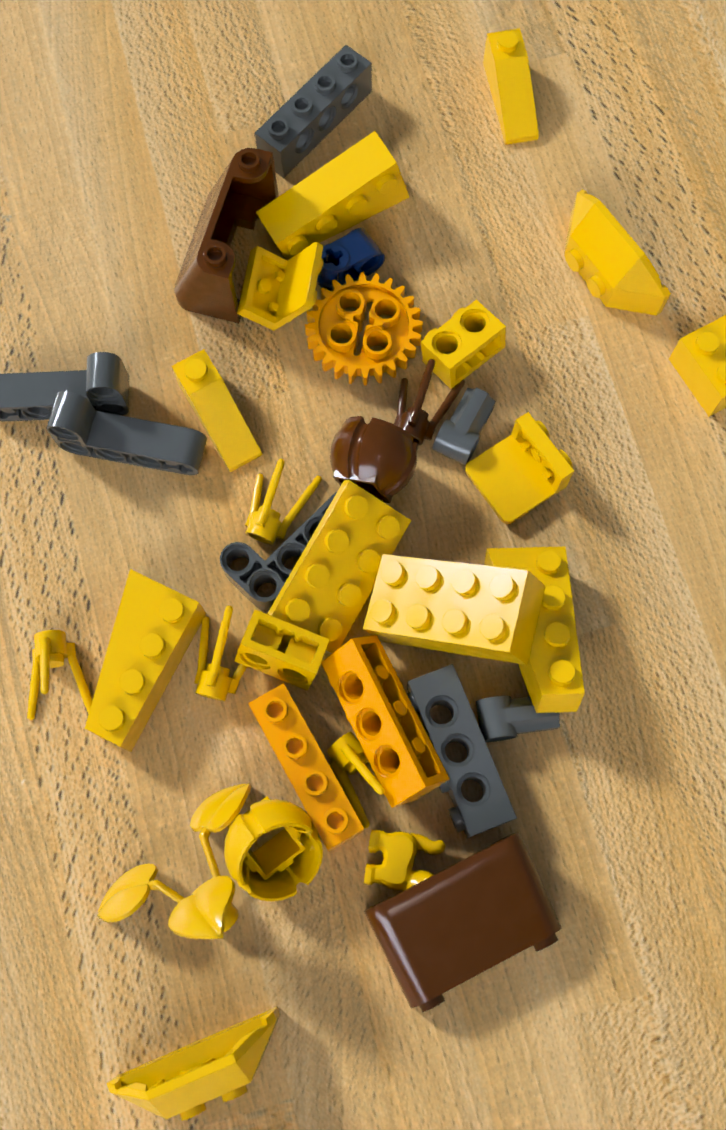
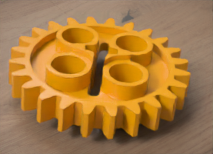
[305,272,423,386]

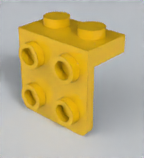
[237,242,324,331]
[465,412,574,524]

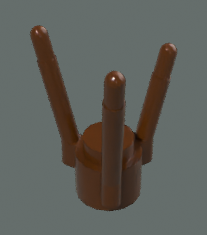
[394,359,465,445]

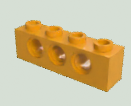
[321,635,450,808]
[248,683,365,852]

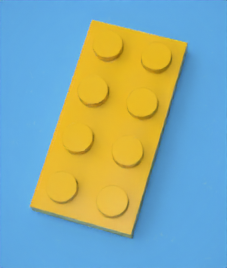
[267,480,411,654]

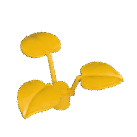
[97,783,252,939]

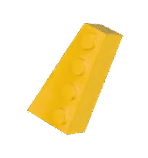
[256,131,410,260]

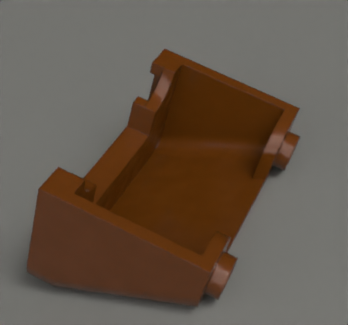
[174,148,279,324]
[364,832,562,1012]

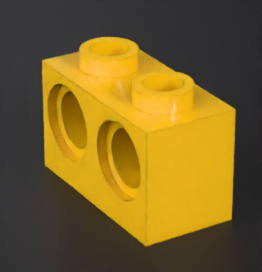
[421,299,506,389]
[234,609,330,690]

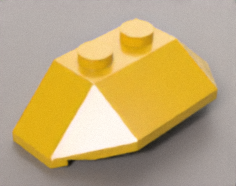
[564,189,671,316]
[107,1007,280,1121]

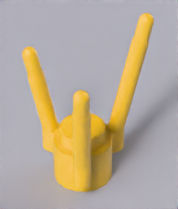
[245,458,322,545]
[194,605,248,702]
[27,630,93,720]
[327,732,385,828]

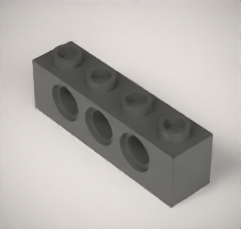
[254,45,372,178]
[407,664,517,838]

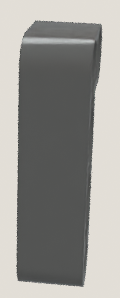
[0,352,129,421]
[46,391,207,475]
[220,492,337,611]

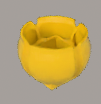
[224,796,323,902]

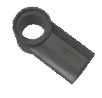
[432,388,496,466]
[475,696,560,742]

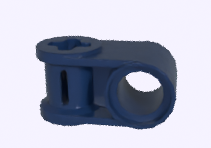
[317,228,385,291]

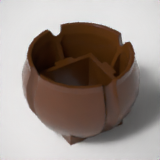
[330,416,418,503]

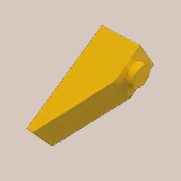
[483,28,539,145]
[171,349,262,472]

